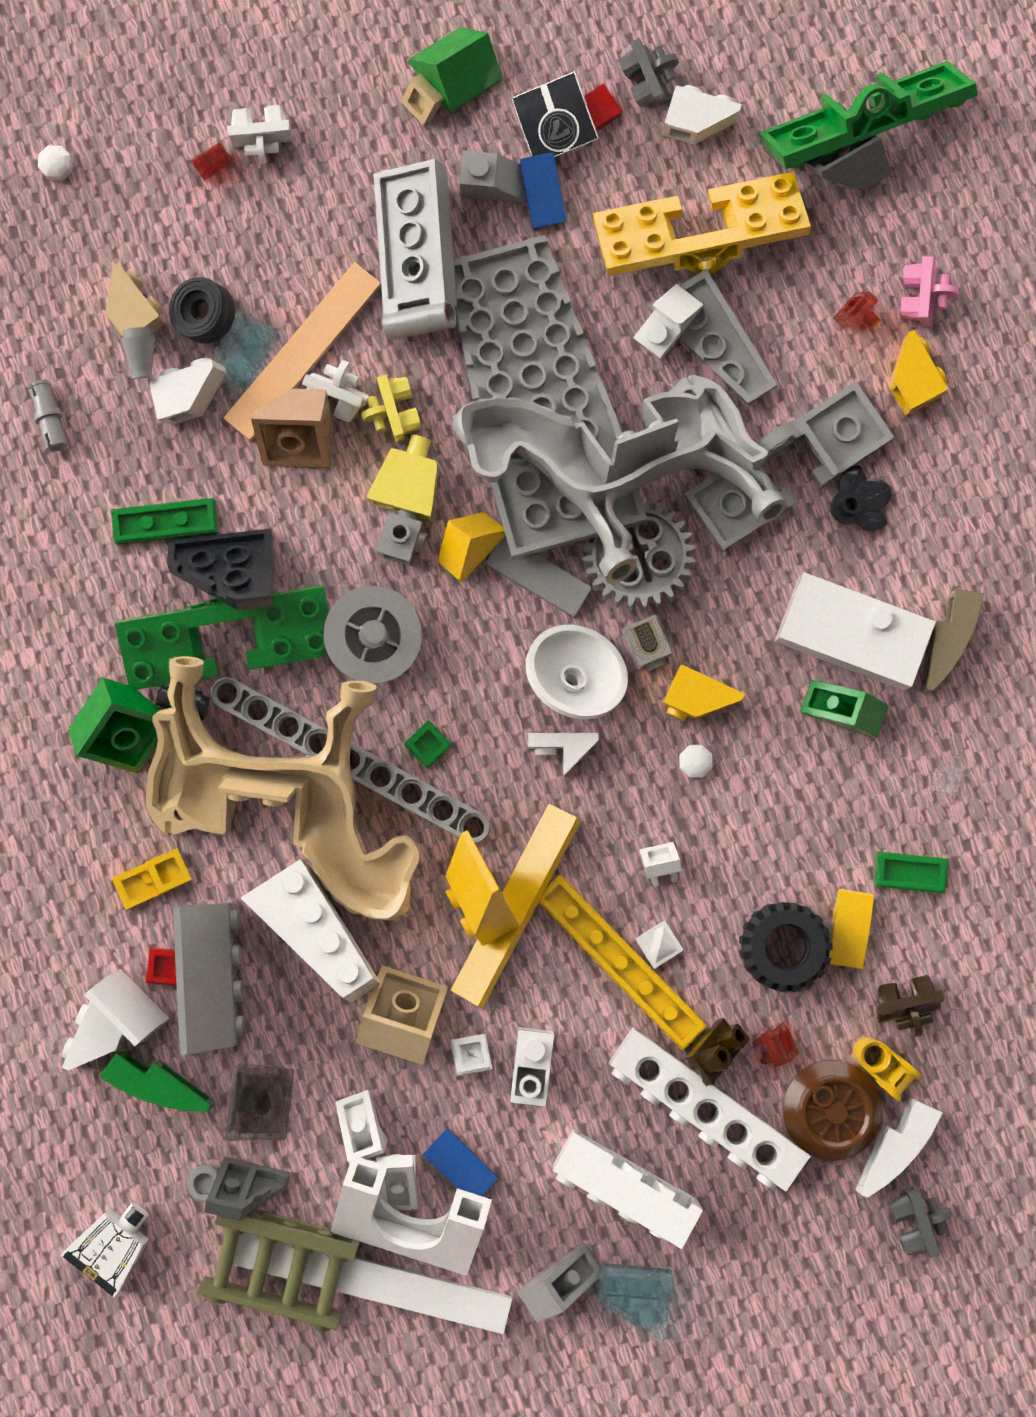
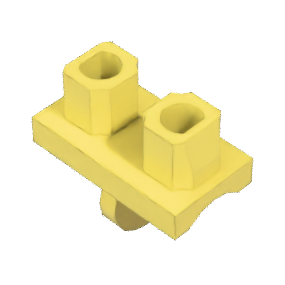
[361,375,422,443]

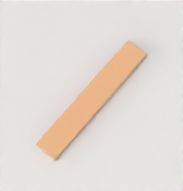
[223,262,381,442]

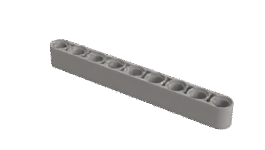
[211,677,490,843]

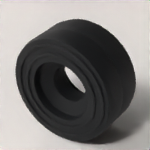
[169,277,235,344]

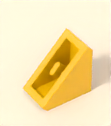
[437,512,506,583]

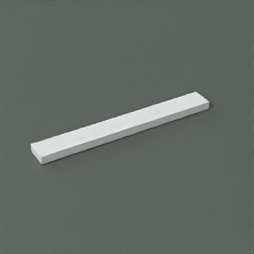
[232,1232,512,1334]

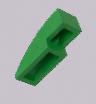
[99,1051,215,1112]

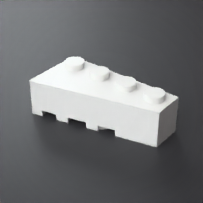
[241,859,381,1003]
[553,1129,703,1249]

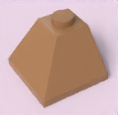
[251,389,331,468]

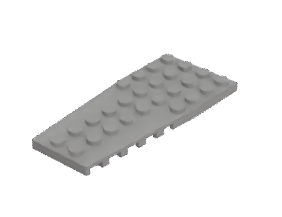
[454,235,647,559]

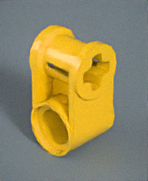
[853,1037,922,1103]

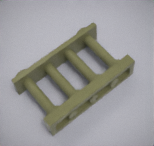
[197,1209,360,1331]

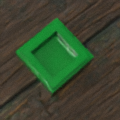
[404,720,453,769]

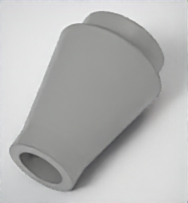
[120,327,155,379]

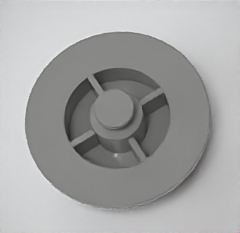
[323,586,422,684]

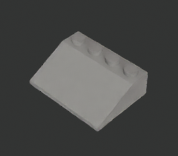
[173,903,245,1055]

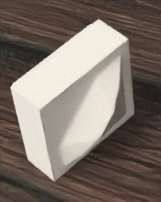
[635,920,683,969]
[450,1034,492,1077]

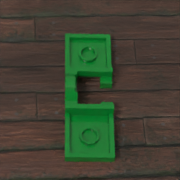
[759,61,978,169]
[115,584,329,690]

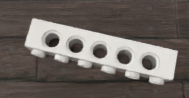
[609,1027,811,1191]

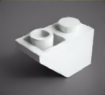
[662,85,742,145]
[149,358,226,425]
[61,1001,126,1071]
[510,1027,554,1107]

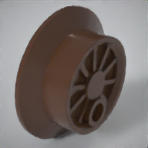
[782,1060,882,1161]

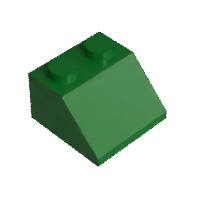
[68,677,161,773]

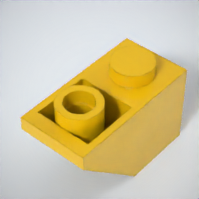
[889,329,948,416]

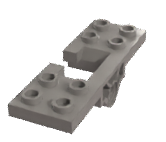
[683,381,895,552]

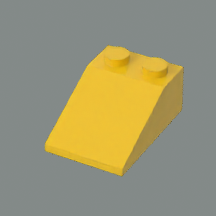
[445,830,520,947]

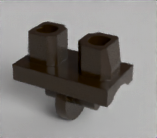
[876,975,944,1038]
[686,1018,749,1086]

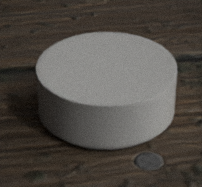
[187,1164,219,1202]

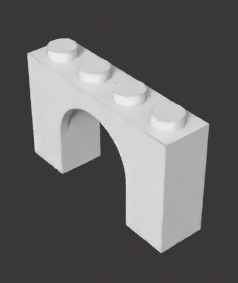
[330,1155,492,1276]

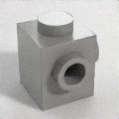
[376,510,427,566]

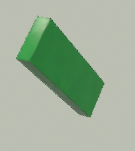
[111,498,219,545]

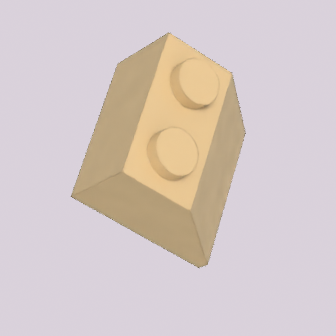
[356,965,448,1065]

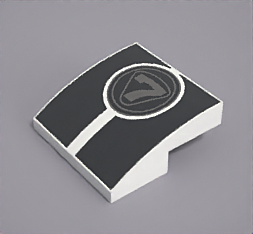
[512,71,599,157]

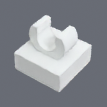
[639,842,682,887]

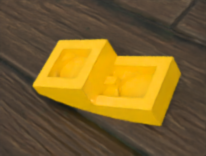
[111,848,192,911]
[829,888,874,969]

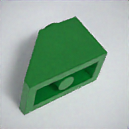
[800,680,889,738]

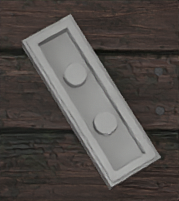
[485,536,592,618]

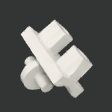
[227,105,293,165]
[302,360,370,422]

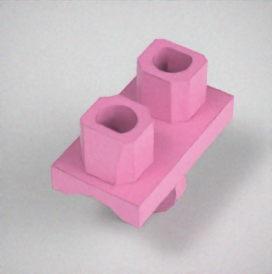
[900,257,959,327]

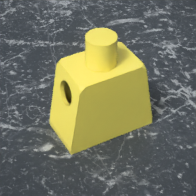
[367,435,439,522]

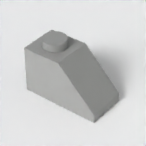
[460,150,528,204]
[518,1243,604,1322]

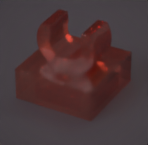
[833,291,880,332]
[752,1021,799,1067]

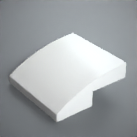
[84,969,170,1046]

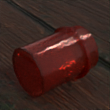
[191,142,233,181]

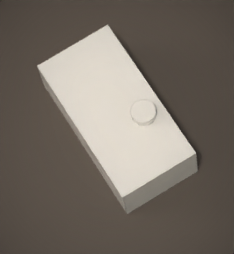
[774,572,936,691]

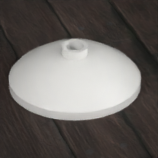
[526,625,628,719]

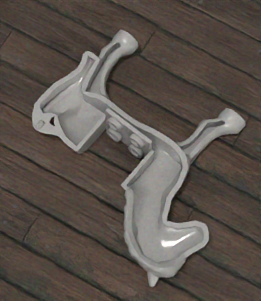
[451,375,787,584]

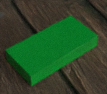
[874,851,948,894]

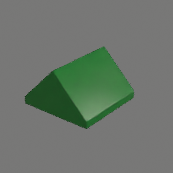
[408,27,503,114]

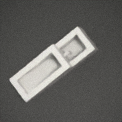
[855,1098,942,1198]

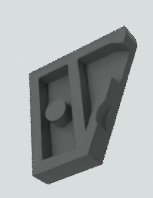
[204,1157,290,1221]

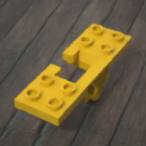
[593,172,811,276]

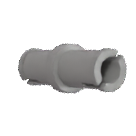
[27,380,68,452]

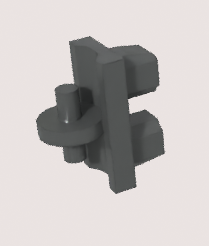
[618,38,679,107]
[888,1186,952,1257]

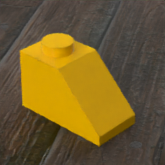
[661,664,745,722]

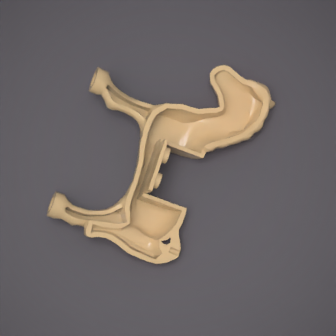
[146,656,421,922]

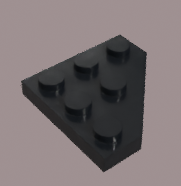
[167,528,274,610]

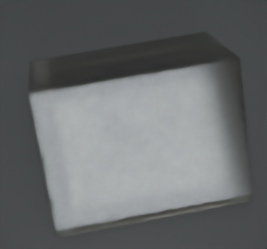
[225,1062,294,1141]

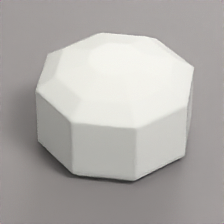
[38,145,73,181]
[679,745,713,778]

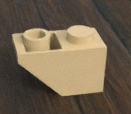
[105,263,165,338]

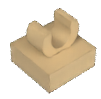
[401,73,444,125]

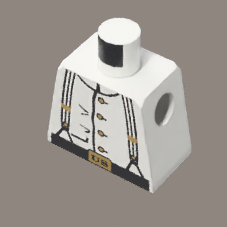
[61,1203,149,1298]

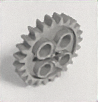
[583,500,695,611]

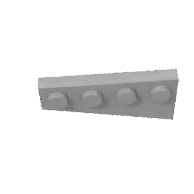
[648,269,778,405]

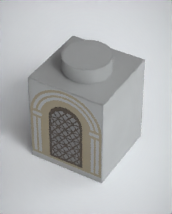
[622,614,672,672]

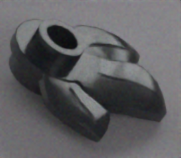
[831,465,892,531]

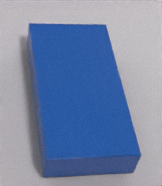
[520,152,566,228]
[423,1128,498,1196]

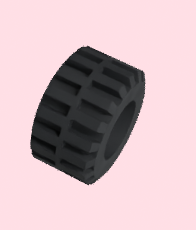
[739,902,833,992]

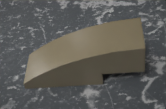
[920,589,984,693]

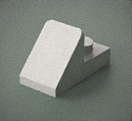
[633,284,704,360]
[528,733,599,777]
[335,1090,388,1165]
[376,1154,418,1211]

